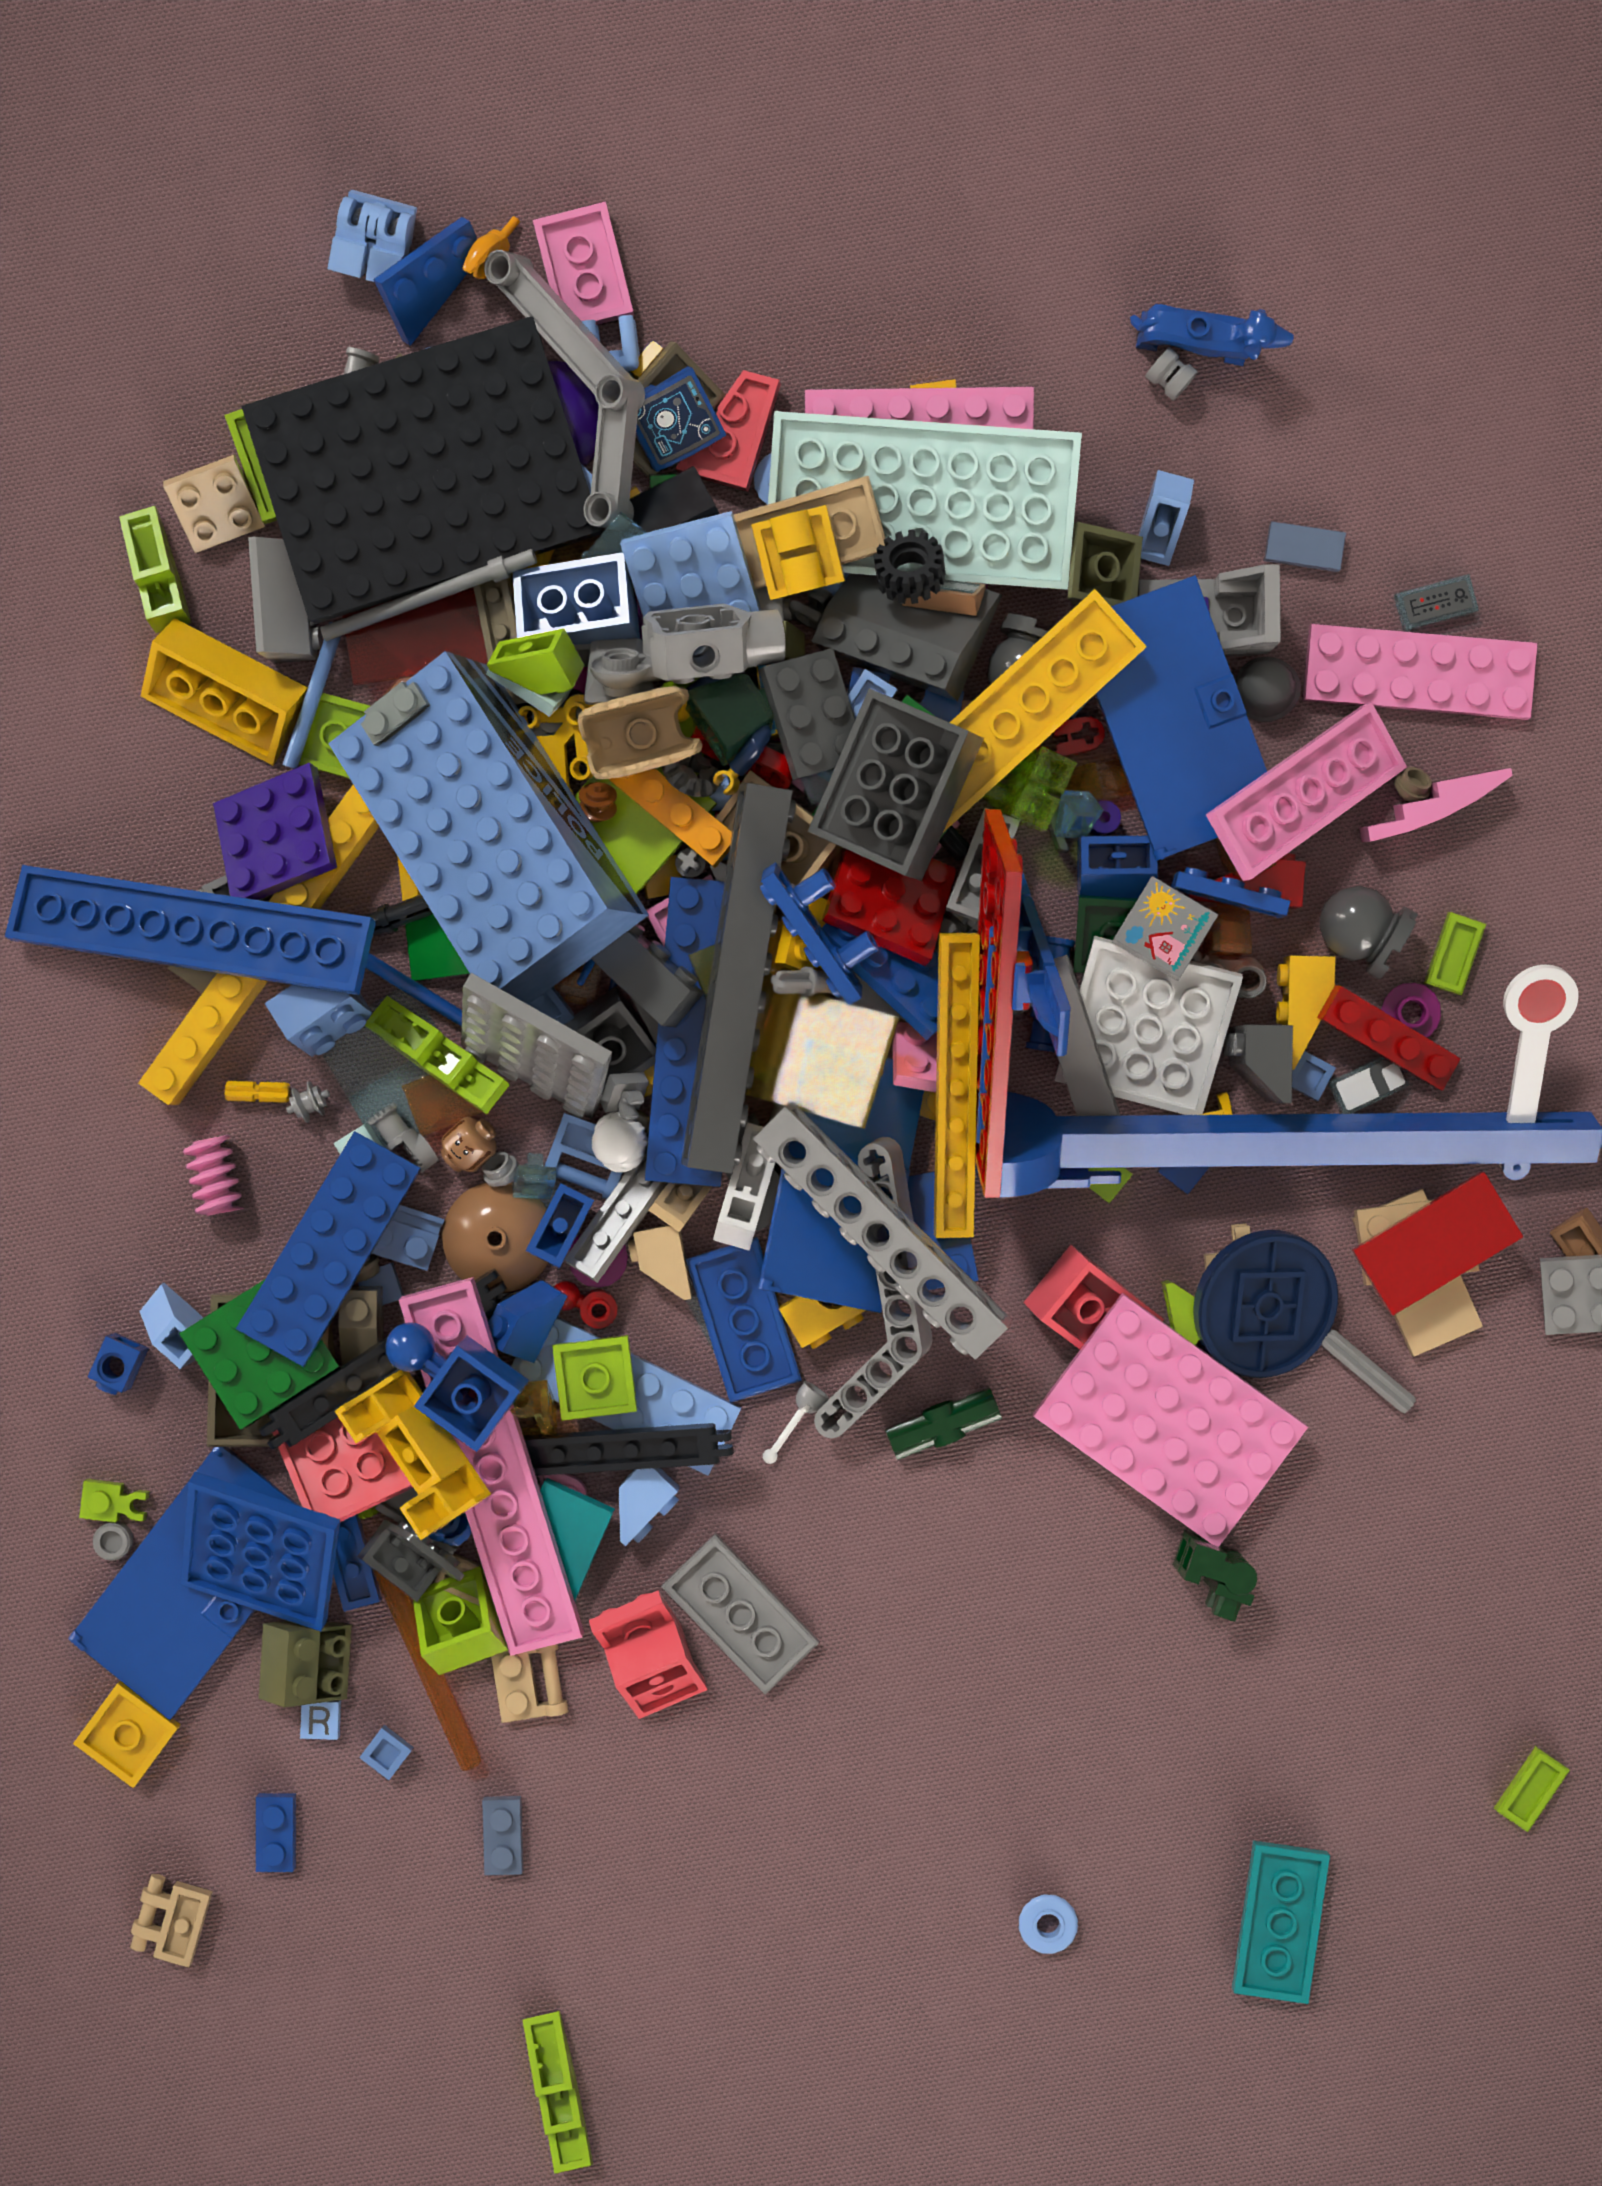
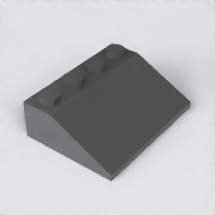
[811,573,1002,702]
[808,688,984,881]

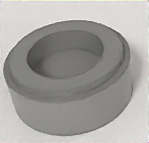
[93,1521,133,1561]

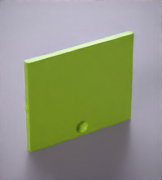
[574,767,717,895]

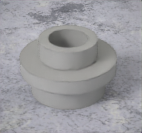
[482,1152,519,1187]

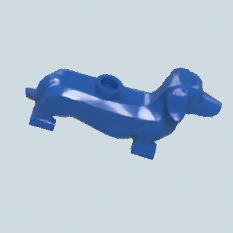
[1130,304,1294,366]

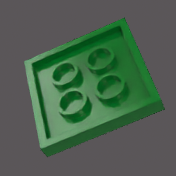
[179,1279,339,1431]

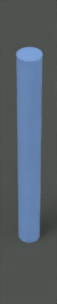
[282,622,341,769]

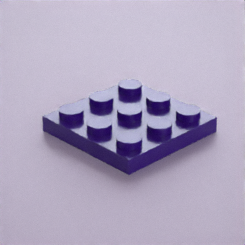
[213,762,337,900]

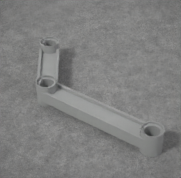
[484,250,645,530]

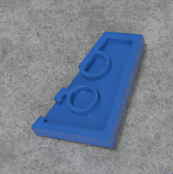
[373,217,478,346]

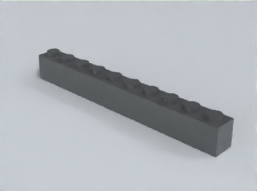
[681,783,796,1174]

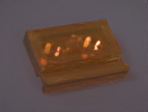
[401,1075,493,1137]

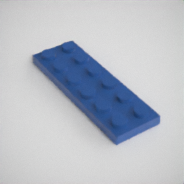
[236,1131,421,1367]

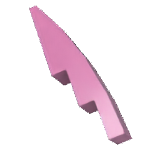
[1359,768,1513,842]

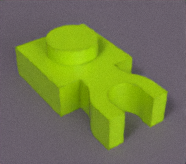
[79,1479,150,1523]

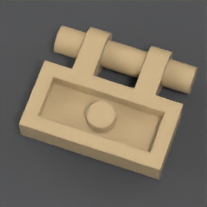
[130,1874,213,1968]

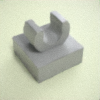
[600,1072,649,1119]

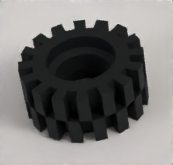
[874,530,946,604]

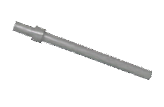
[320,549,537,641]

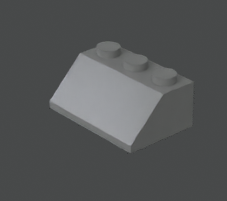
[248,537,323,663]

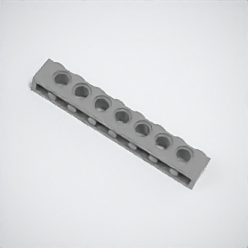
[753,1101,1012,1360]

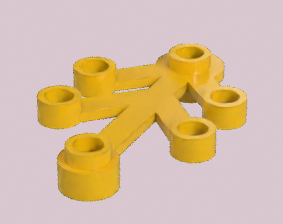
[518,694,595,796]

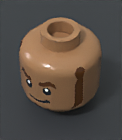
[441,1117,497,1172]

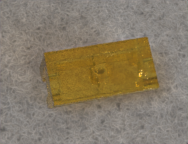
[510,1380,558,1436]

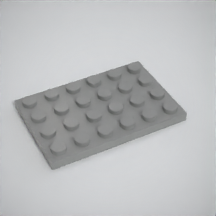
[461,973,612,1119]

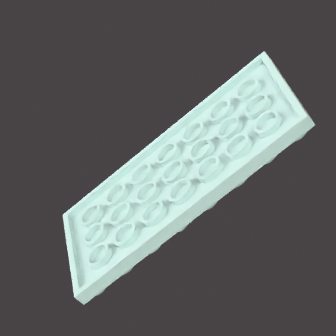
[768,411,1082,590]

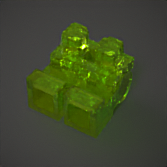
[982,746,1077,831]

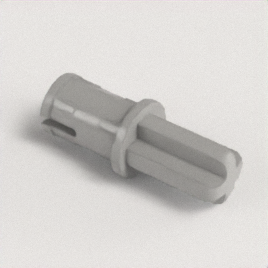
[675,848,705,878]
[771,966,833,997]

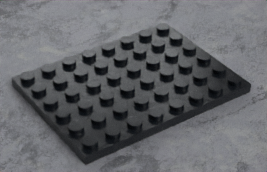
[241,316,603,625]

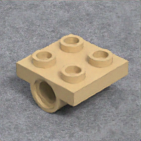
[163,455,265,553]

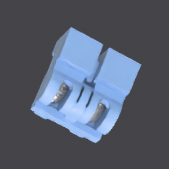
[327,190,417,282]

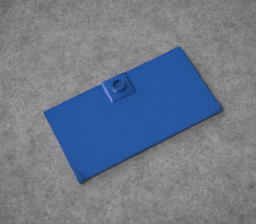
[1096,575,1267,861]
[758,1039,924,1313]
[68,1447,300,1720]

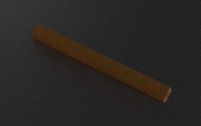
[373,1569,481,1771]

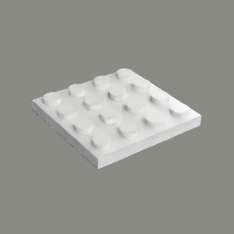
[1055,936,1243,1115]

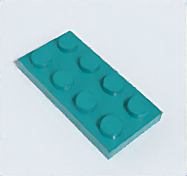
[1232,1840,1330,2004]

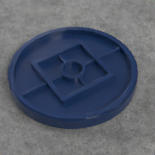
[1193,1230,1338,1378]

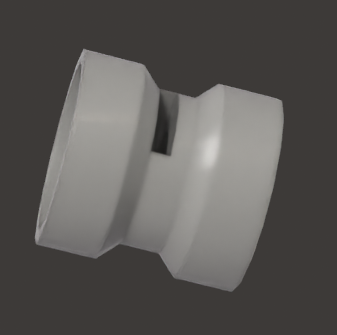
[1145,347,1198,401]

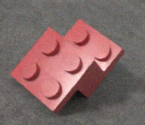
[589,1590,708,1719]

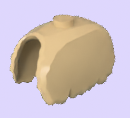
[578,686,702,779]

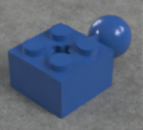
[385,1322,530,1452]

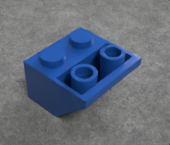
[1077,836,1158,899]

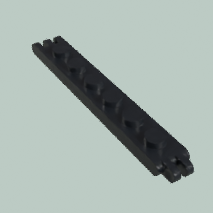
[259,1269,512,1449]
[523,1423,734,1476]

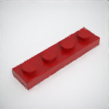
[1317,985,1461,1091]

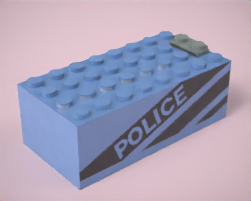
[328,651,649,1002]

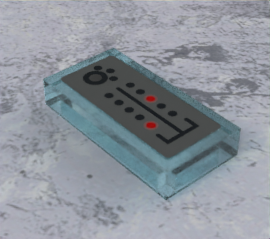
[1394,574,1479,632]

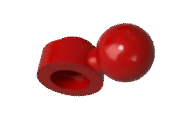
[554,1281,618,1329]

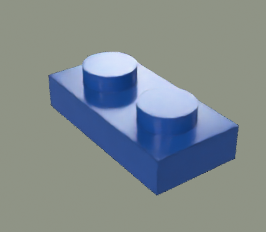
[256,1793,296,1872]

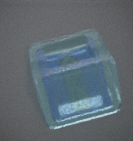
[1054,790,1103,838]

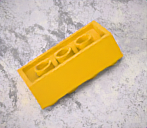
[140,618,308,766]

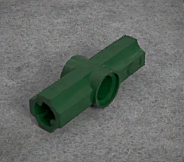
[885,1388,1002,1460]

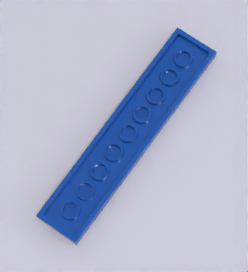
[5,865,376,995]

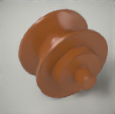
[579,782,617,822]

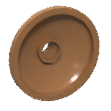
[442,1182,548,1293]

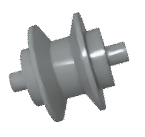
[286,1081,330,1123]

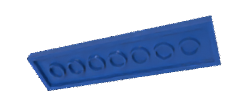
[645,877,725,1187]

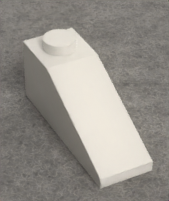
[713,1122,776,1251]

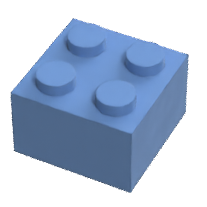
[264,985,373,1057]

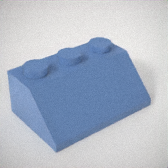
[513,553,640,645]

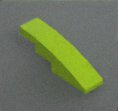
[365,996,510,1115]
[522,2011,593,2174]

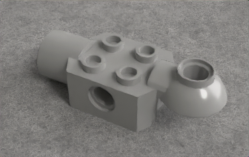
[589,603,786,697]

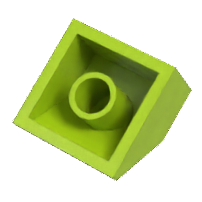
[413,1566,508,1675]

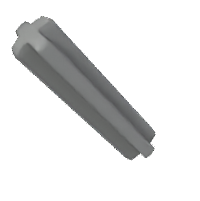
[1321,1329,1416,1413]

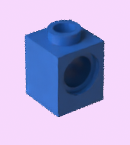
[88,1333,149,1395]

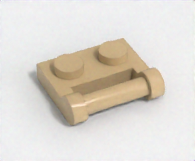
[491,1644,569,1723]

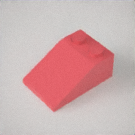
[1023,1245,1164,1349]

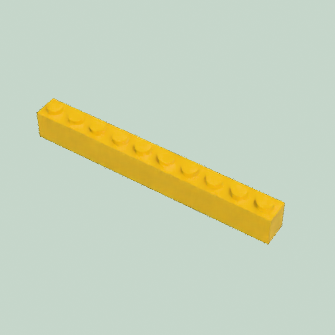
[138,784,379,1105]

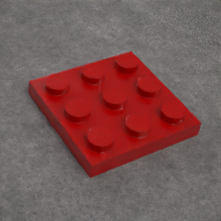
[822,848,956,966]

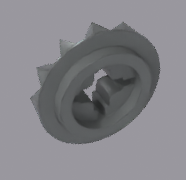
[662,752,720,797]

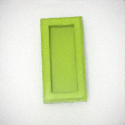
[1423,912,1486,996]
[1494,1746,1570,1832]

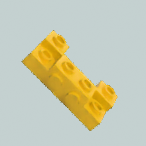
[335,1370,491,1540]

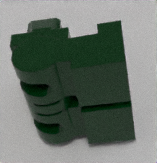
[1172,1530,1257,1622]

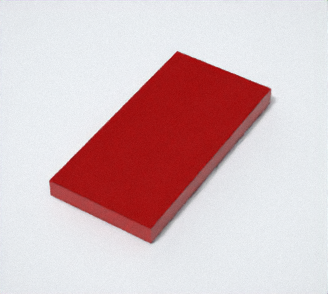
[1351,1171,1524,1316]

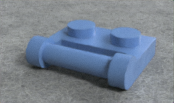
[542,1113,623,1200]

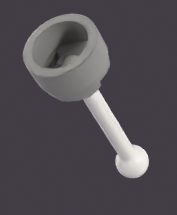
[763,1381,829,1464]

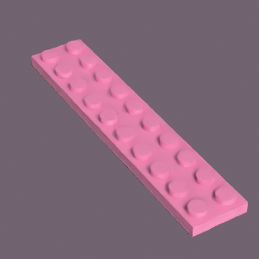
[399,1277,584,1656]

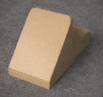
[648,1183,712,1232]

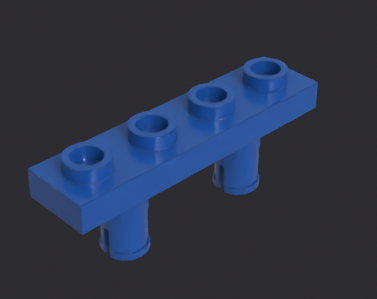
[760,862,879,1006]

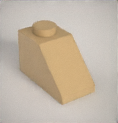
[628,1225,693,1300]

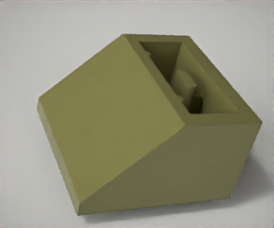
[259,1621,352,1708]

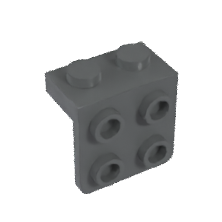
[357,1520,465,1602]

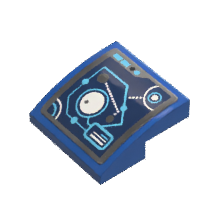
[636,366,726,472]

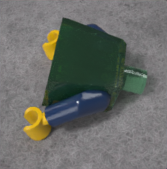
[678,674,774,795]

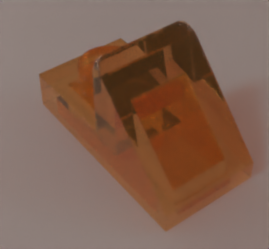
[1055,759,1133,806]

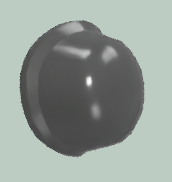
[1235,657,1301,722]

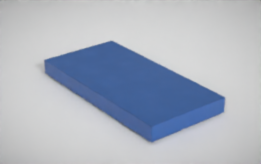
[686,1237,802,1403]

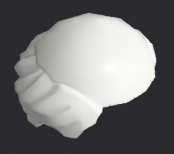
[592,1112,648,1173]

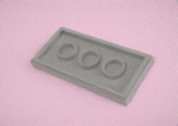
[661,1533,819,1695]

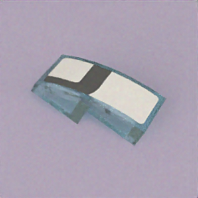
[1328,1057,1410,1114]

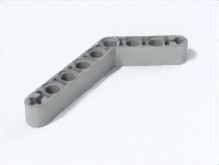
[814,1137,933,1439]

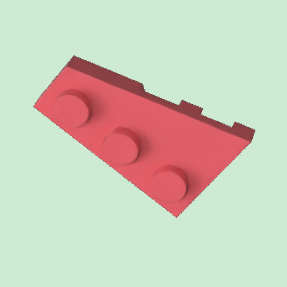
[675,370,781,492]

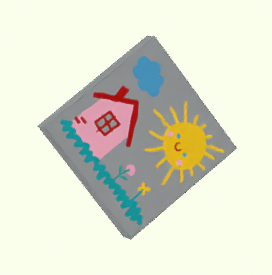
[1112,876,1218,981]

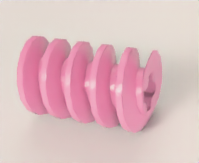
[183,1135,244,1216]

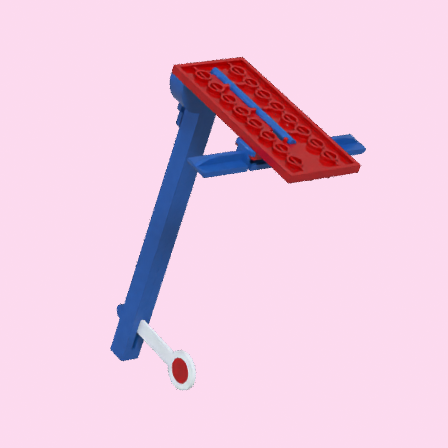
[975,809,1602,1198]

